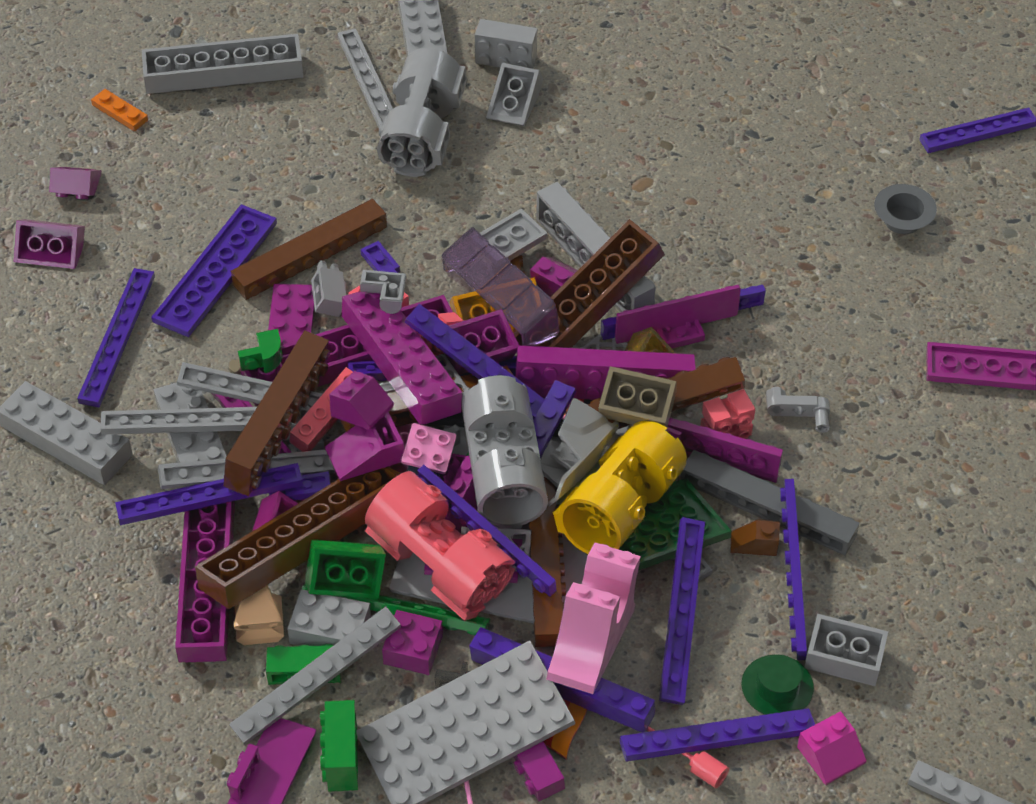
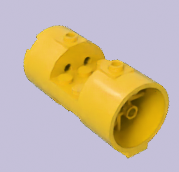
[553,421,687,554]

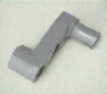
[766,387,830,433]

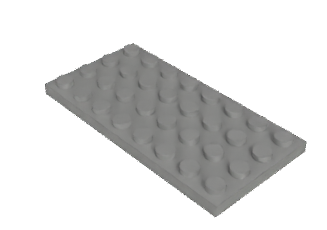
[356,640,575,804]

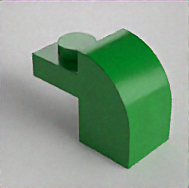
[238,329,283,373]

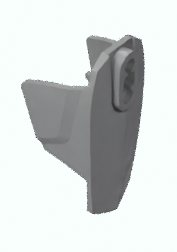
[541,398,620,506]

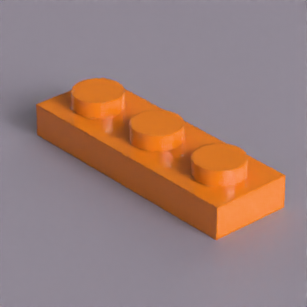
[91,89,148,132]

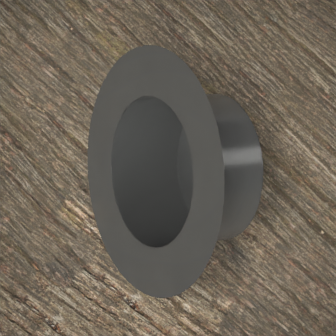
[874,184,937,234]

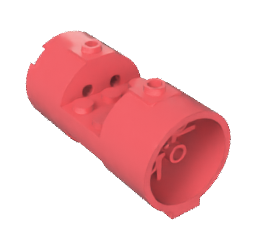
[365,471,515,621]

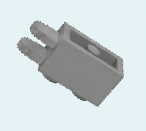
[311,260,346,317]

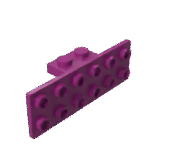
[615,285,741,350]
[227,718,316,804]

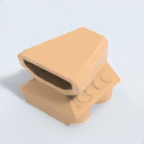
[234,585,284,645]

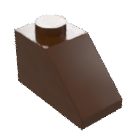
[730,520,780,556]

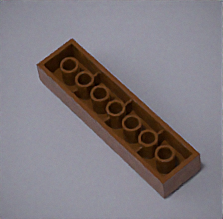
[514,219,665,353]
[223,330,330,497]

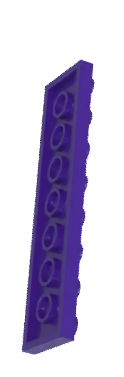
[151,204,277,337]

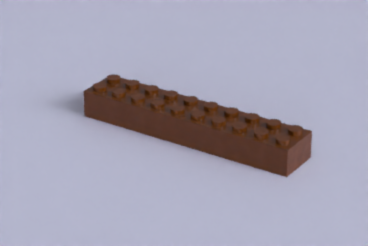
[195,466,401,609]

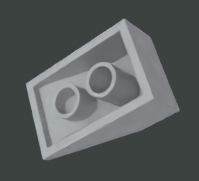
[486,63,543,126]

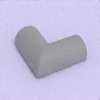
[360,270,406,314]

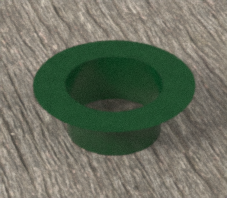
[741,655,814,715]

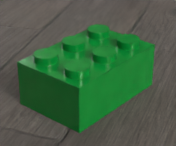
[305,540,386,599]
[320,700,358,792]

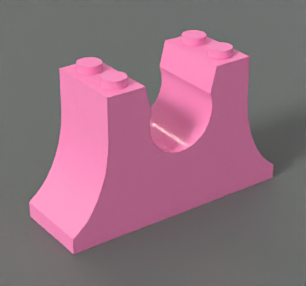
[546,543,641,694]

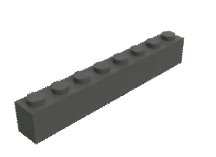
[680,450,860,556]

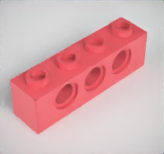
[289,367,353,452]

